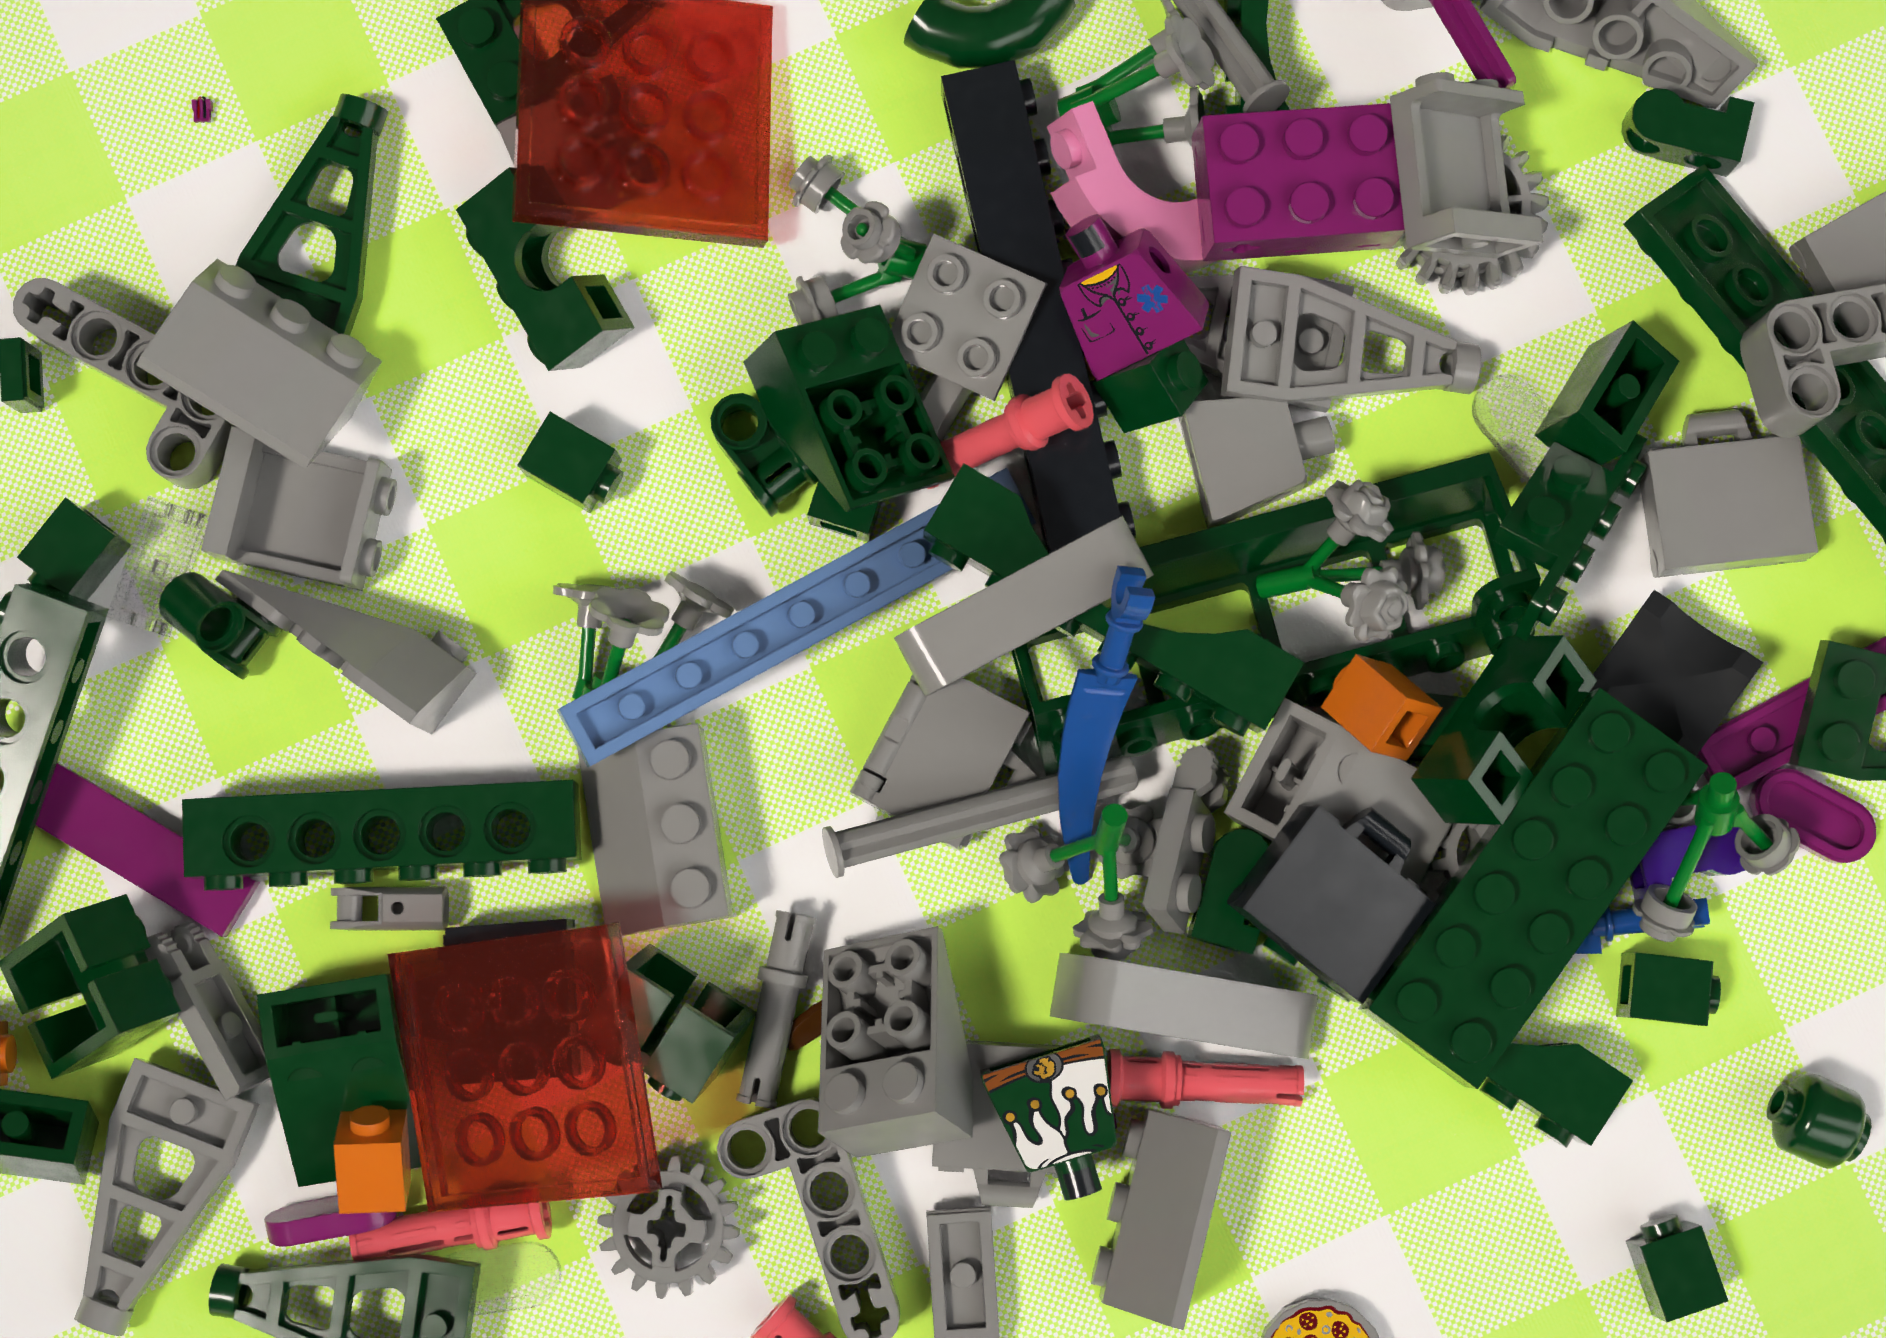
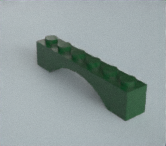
[923,463,1304,737]
[1255,927,1633,1148]

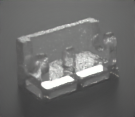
[106,496,209,638]

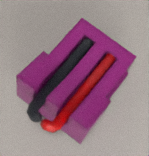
[191,96,213,123]

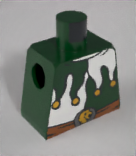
[980,1034,1117,1201]

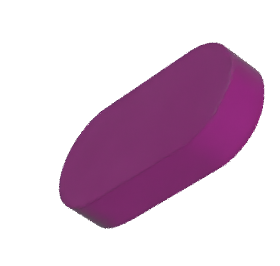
[1749,768,1876,864]
[264,1196,397,1247]

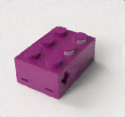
[1191,103,1405,262]

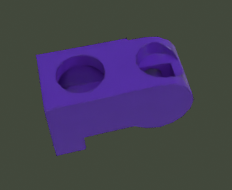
[1630,824,1745,900]

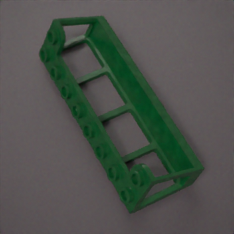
[1011,452,1541,776]

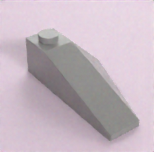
[1479,0,1758,109]
[215,570,477,735]

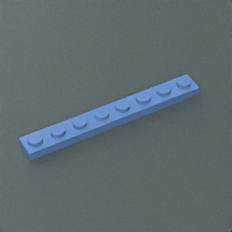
[556,467,1037,767]

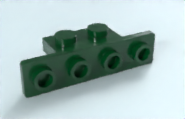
[1493,433,1648,642]

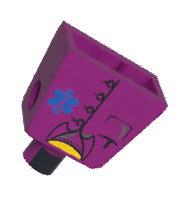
[1059,214,1210,381]

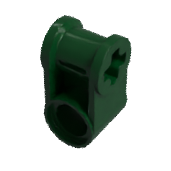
[710,393,819,517]
[159,572,283,680]

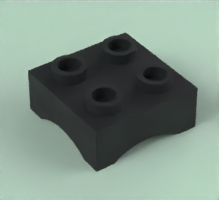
[1590,589,1764,757]

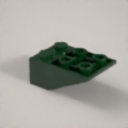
[743,304,955,512]
[256,974,428,1187]

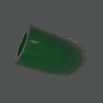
[904,0,1076,69]

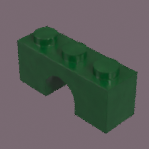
[456,167,635,371]
[1411,635,1597,825]

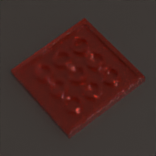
[512,0,773,248]
[387,921,662,1212]

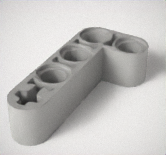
[13,278,237,489]
[1740,283,1886,438]
[894,516,1154,697]
[1049,953,1318,1059]
[717,1097,901,1338]

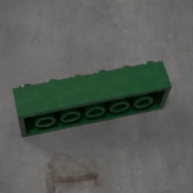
[1358,688,1708,1089]

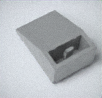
[1224,698,1452,886]
[818,926,973,1158]

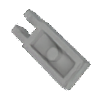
[1142,744,1230,934]
[145,921,270,1101]
[926,1206,1000,1338]

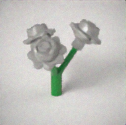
[1256,480,1446,641]
[999,803,1163,961]

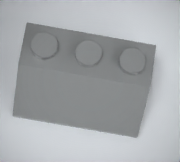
[136,258,382,469]
[577,723,734,938]
[1091,1107,1232,1330]

